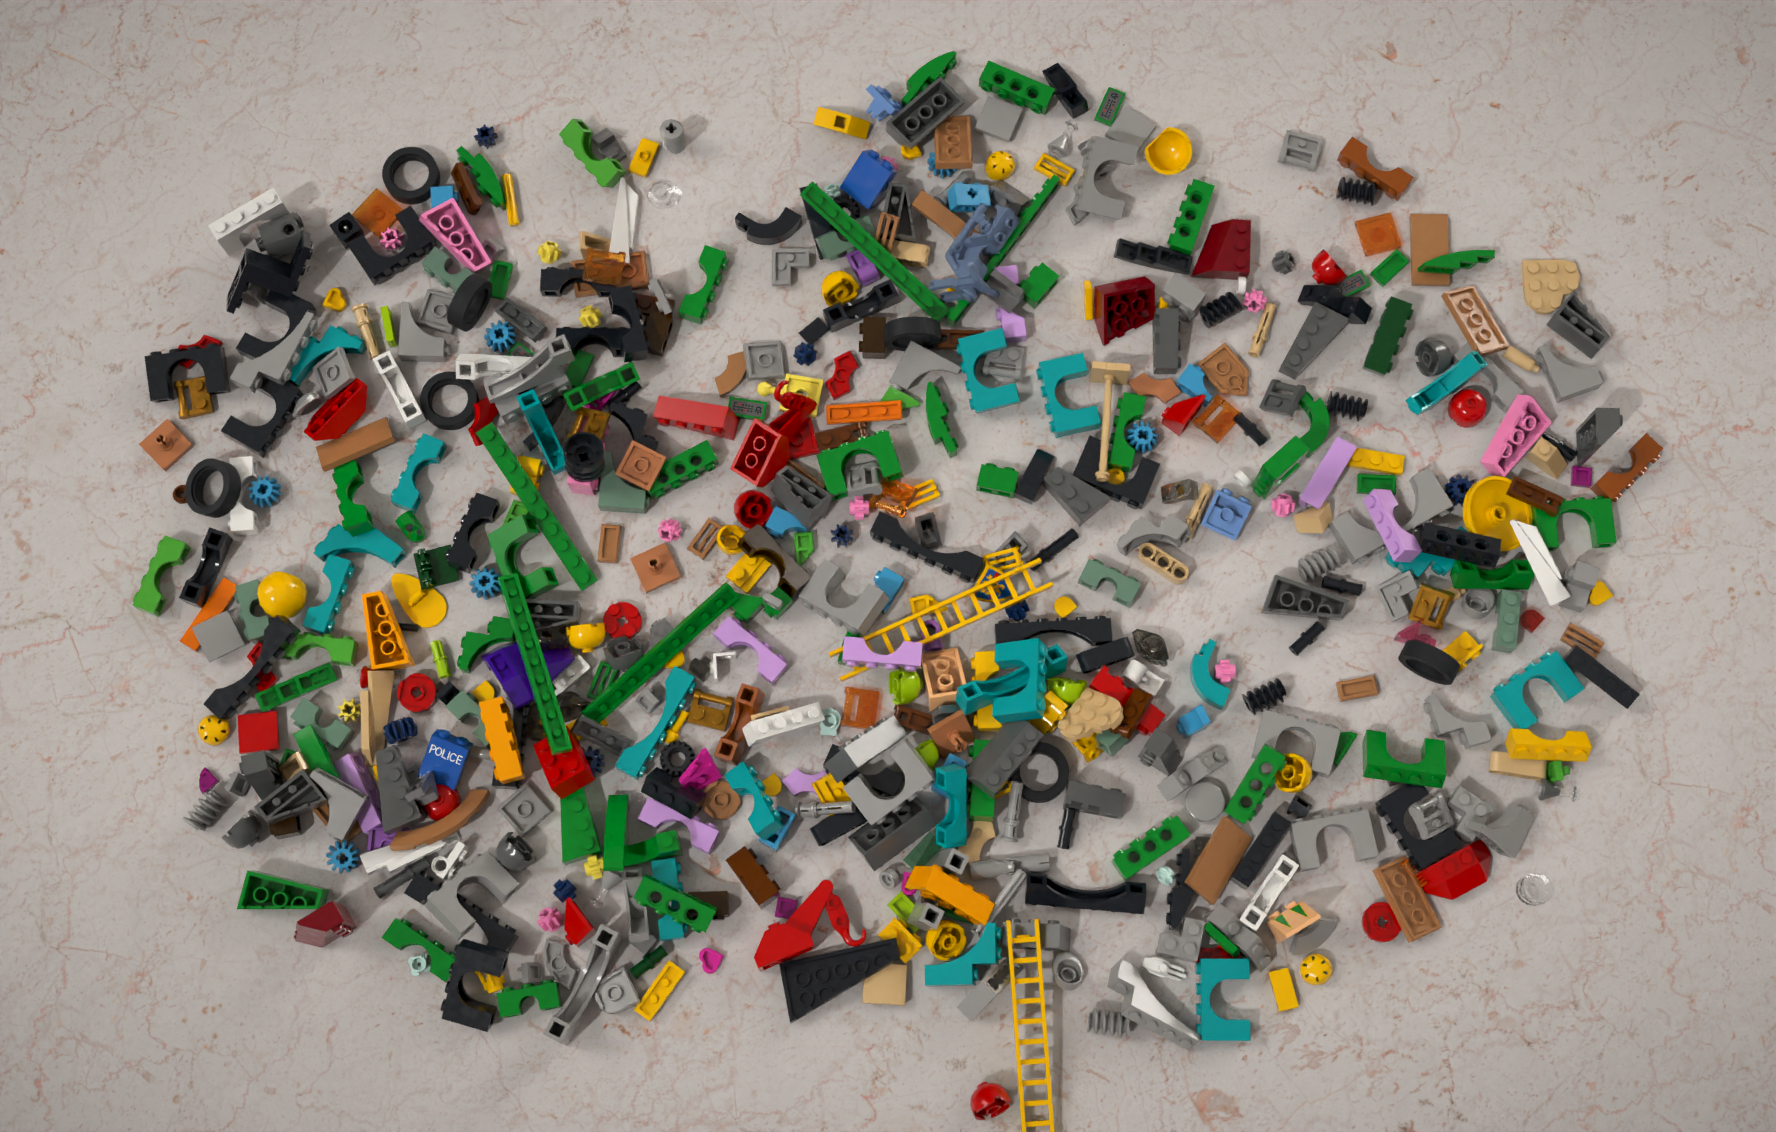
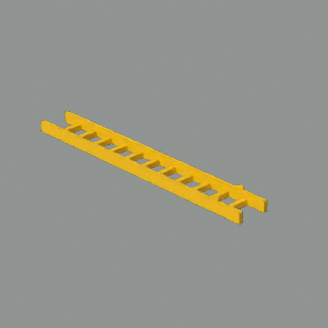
[828,558,1053,682]
[1006,918,1054,1132]

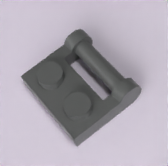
[1259,379,1306,417]

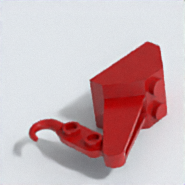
[730,380,817,487]
[754,880,867,972]

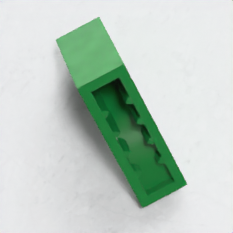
[624,830,683,867]

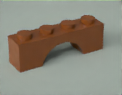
[1337,137,1414,201]
[1590,433,1664,502]
[714,683,765,766]

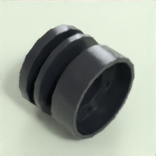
[563,432,605,482]

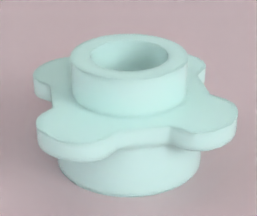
[824,183,841,200]
[1156,866,1175,886]
[408,953,430,976]

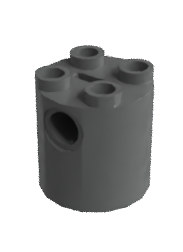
[255,212,305,259]

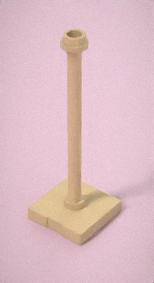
[1089,361,1130,482]

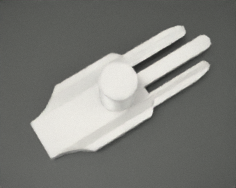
[1142,957,1187,981]

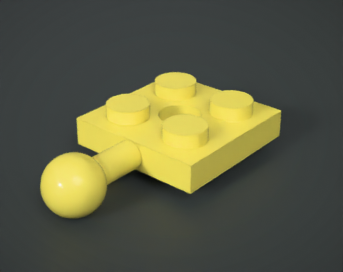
[757,374,824,417]

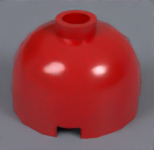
[1312,249,1348,286]
[1447,389,1487,428]
[734,489,773,529]
[422,784,462,821]
[970,1082,1012,1121]

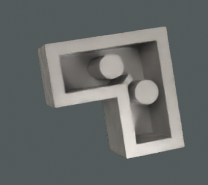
[1161,273,1206,323]
[1558,561,1600,613]
[1446,786,1494,844]
[1156,917,1205,963]

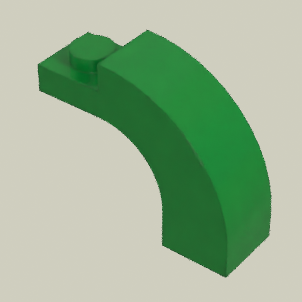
[1298,391,1330,458]

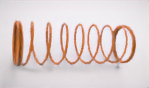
[1400,858,1428,888]

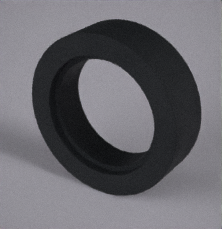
[382,147,440,205]
[447,274,492,332]
[884,316,941,351]
[420,371,479,430]
[185,458,241,518]
[1398,640,1460,685]
[1010,742,1069,803]

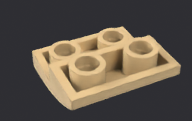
[862,964,907,1006]

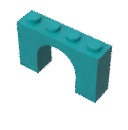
[956,328,1021,414]
[1036,353,1101,438]
[992,638,1048,723]
[1490,651,1585,729]
[1195,958,1251,1041]

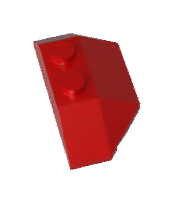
[304,377,368,441]
[1415,839,1492,900]

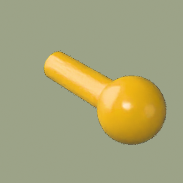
[664,710,689,744]

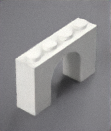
[208,188,289,256]

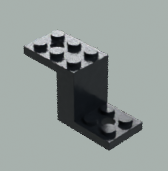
[226,231,313,314]

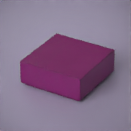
[1570,466,1592,488]
[775,897,798,919]

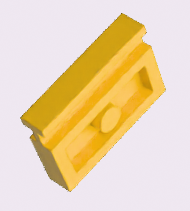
[726,553,772,595]
[812,773,851,817]

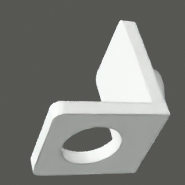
[710,652,736,683]

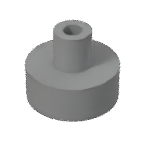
[879,868,900,890]

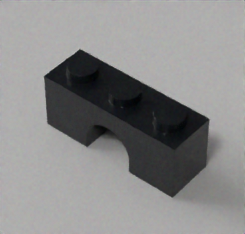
[641,767,707,819]

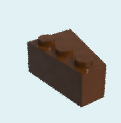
[726,846,781,910]

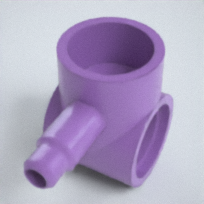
[911,620,943,652]

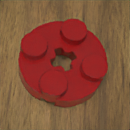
[603,602,642,639]
[397,673,437,713]
[1361,902,1401,943]

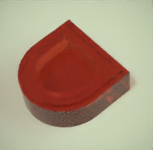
[1520,609,1545,633]

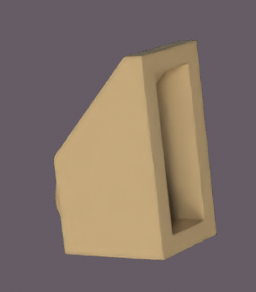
[1525,437,1568,480]

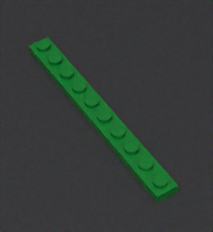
[946,175,1060,327]
[800,181,950,322]
[476,422,598,591]
[498,573,572,756]
[581,582,740,723]

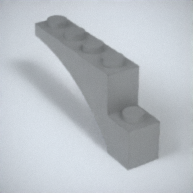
[230,311,318,393]
[484,334,575,403]
[1107,959,1200,1050]

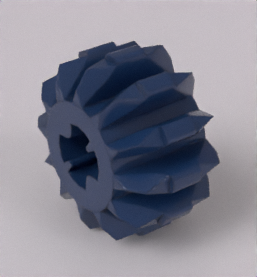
[1445,474,1475,507]
[383,717,418,744]
[581,746,605,778]

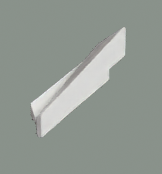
[609,177,639,265]
[1510,519,1571,606]
[360,832,460,875]

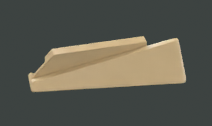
[360,671,394,766]

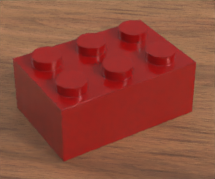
[533,725,595,800]

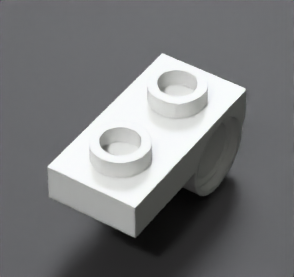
[1121,660,1165,698]
[431,841,468,881]

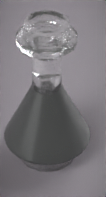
[1534,778,1580,802]

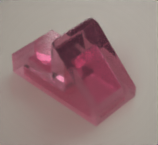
[1393,620,1436,647]

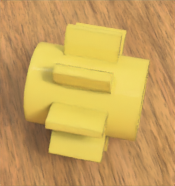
[537,241,562,264]
[578,305,603,328]
[338,698,361,723]
[583,854,603,880]

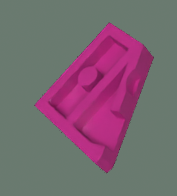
[678,747,722,790]

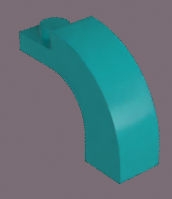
[1190,639,1231,710]

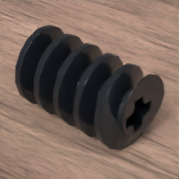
[1336,177,1377,206]
[1199,292,1243,329]
[1326,391,1368,422]
[1242,678,1286,715]

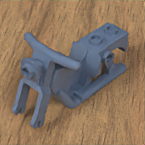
[928,203,1019,303]

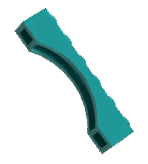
[956,644,1068,715]
[615,666,697,780]

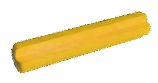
[501,173,519,226]

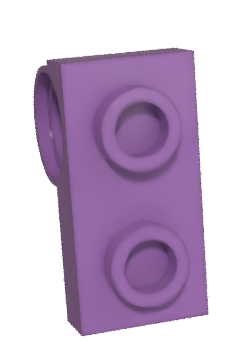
[845,249,879,288]

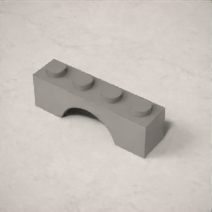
[1451,342,1524,413]

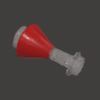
[356,666,401,689]

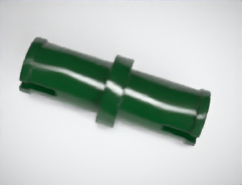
[629,945,668,980]

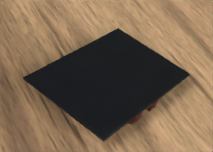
[799,317,829,344]

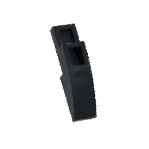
[1166,849,1194,930]

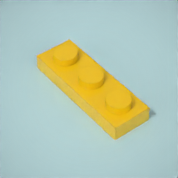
[1346,448,1405,476]
[634,961,686,1022]

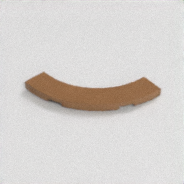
[389,789,491,851]

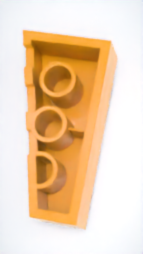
[362,591,416,671]
[479,696,525,784]
[905,864,995,925]

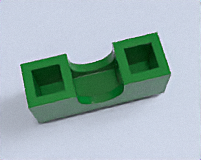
[497,980,562,1019]

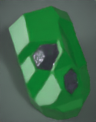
[395,510,425,543]

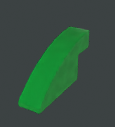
[603,795,629,871]

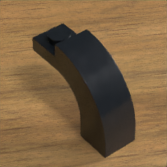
[735,207,802,245]

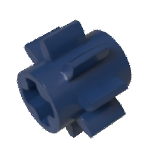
[474,124,498,149]
[793,342,818,366]
[831,524,853,548]
[1005,598,1030,621]
[553,879,577,903]

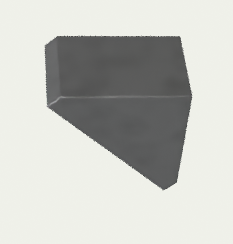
[915,512,942,549]

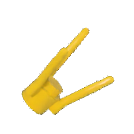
[474,971,506,994]

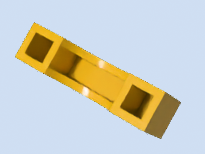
[971,651,1002,732]
[1505,728,1592,762]

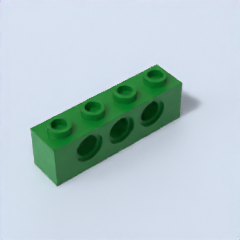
[979,60,1055,115]
[1167,179,1215,256]
[648,440,719,499]
[1224,743,1287,824]
[1111,816,1191,881]
[633,874,717,933]

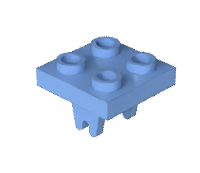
[866,84,904,121]

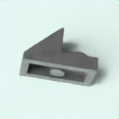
[591,128,627,162]
[992,531,1028,571]
[404,771,438,806]

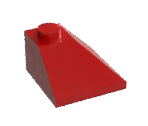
[1161,394,1206,436]
[564,897,597,947]

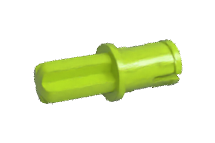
[430,640,451,679]

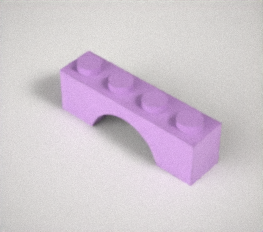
[994,265,1027,344]
[1363,489,1422,562]
[713,616,788,686]
[842,636,923,672]
[638,797,720,855]

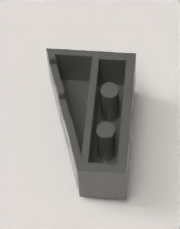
[880,182,916,243]
[526,599,581,637]

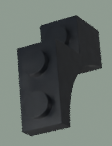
[1297,285,1372,324]
[608,402,659,452]

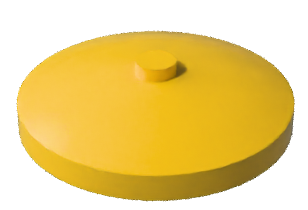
[1463,476,1533,552]

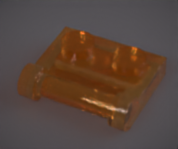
[582,247,626,286]
[1192,395,1240,444]
[869,479,918,518]
[839,687,879,730]

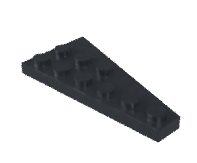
[779,938,901,1024]

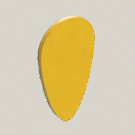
[392,573,447,628]

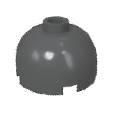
[1415,338,1451,377]
[603,636,643,672]
[222,810,262,849]
[496,832,536,871]

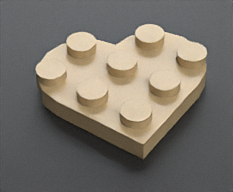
[1521,259,1580,315]
[1058,687,1124,742]

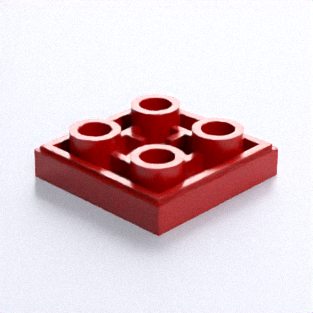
[237,711,280,754]

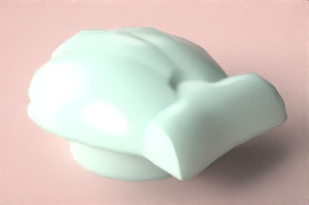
[820,708,841,736]

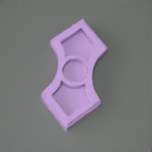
[782,768,827,797]

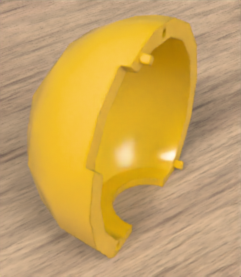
[1145,127,1192,175]
[257,571,307,618]

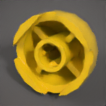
[821,271,859,306]
[566,623,605,653]
[1274,753,1312,793]
[926,919,966,961]

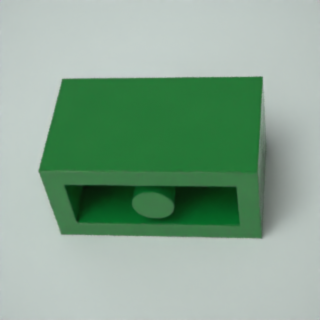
[1018,262,1059,309]
[976,463,1019,498]

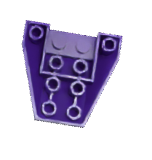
[481,632,575,710]

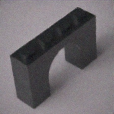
[347,205,437,286]
[236,290,316,360]
[144,344,230,403]
[221,377,304,458]
[1073,435,1160,509]
[1375,784,1461,871]
[441,939,510,1032]

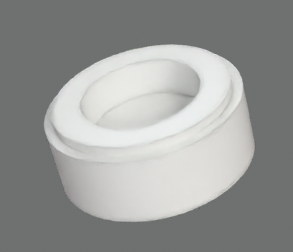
[1236,276,1246,295]
[1234,470,1252,488]

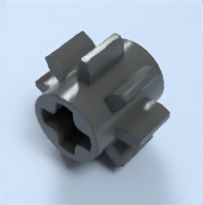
[1272,250,1295,275]

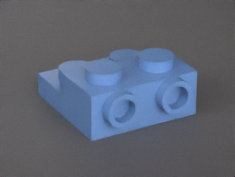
[1201,488,1252,541]

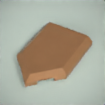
[1196,343,1249,397]

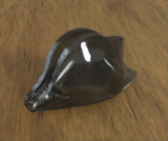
[1132,629,1169,667]
[556,691,591,723]

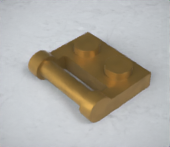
[173,376,214,419]
[566,407,610,441]
[1408,583,1455,630]
[687,689,733,732]

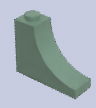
[598,451,650,514]

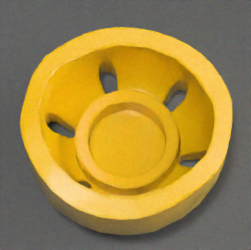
[984,151,1015,180]
[716,525,746,555]
[198,715,230,746]
[1300,954,1333,985]

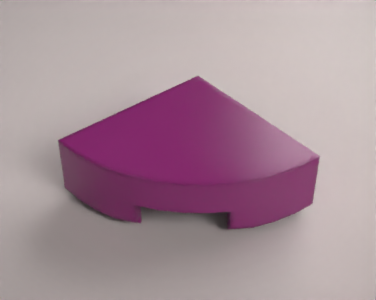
[199,767,220,795]

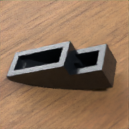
[1042,63,1089,119]
[1014,449,1055,505]

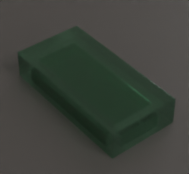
[903,832,943,870]

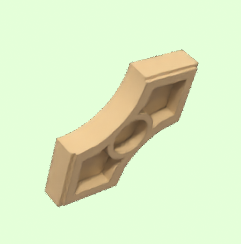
[957,821,995,864]

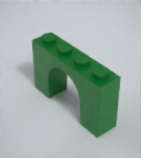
[816,430,904,501]
[1252,435,1309,500]
[1531,496,1617,551]
[488,515,559,599]
[1362,730,1446,788]

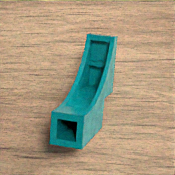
[288,325,366,387]
[1405,350,1488,415]
[516,389,565,475]
[314,524,407,568]
[1384,526,1466,580]
[925,923,1002,987]

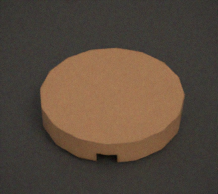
[702,781,741,820]

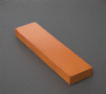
[826,400,903,425]
[180,577,237,652]

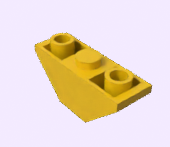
[813,107,871,140]

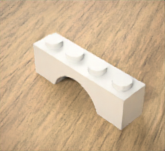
[373,351,426,429]
[456,353,532,380]
[228,456,258,536]
[742,702,825,747]
[1238,854,1299,933]

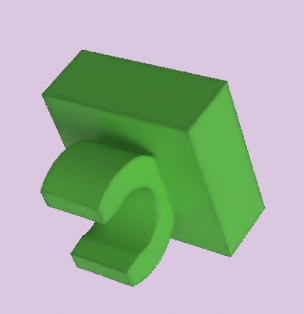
[1546,760,1570,783]

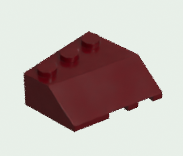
[1191,219,1251,281]
[1094,276,1155,346]
[294,900,357,948]

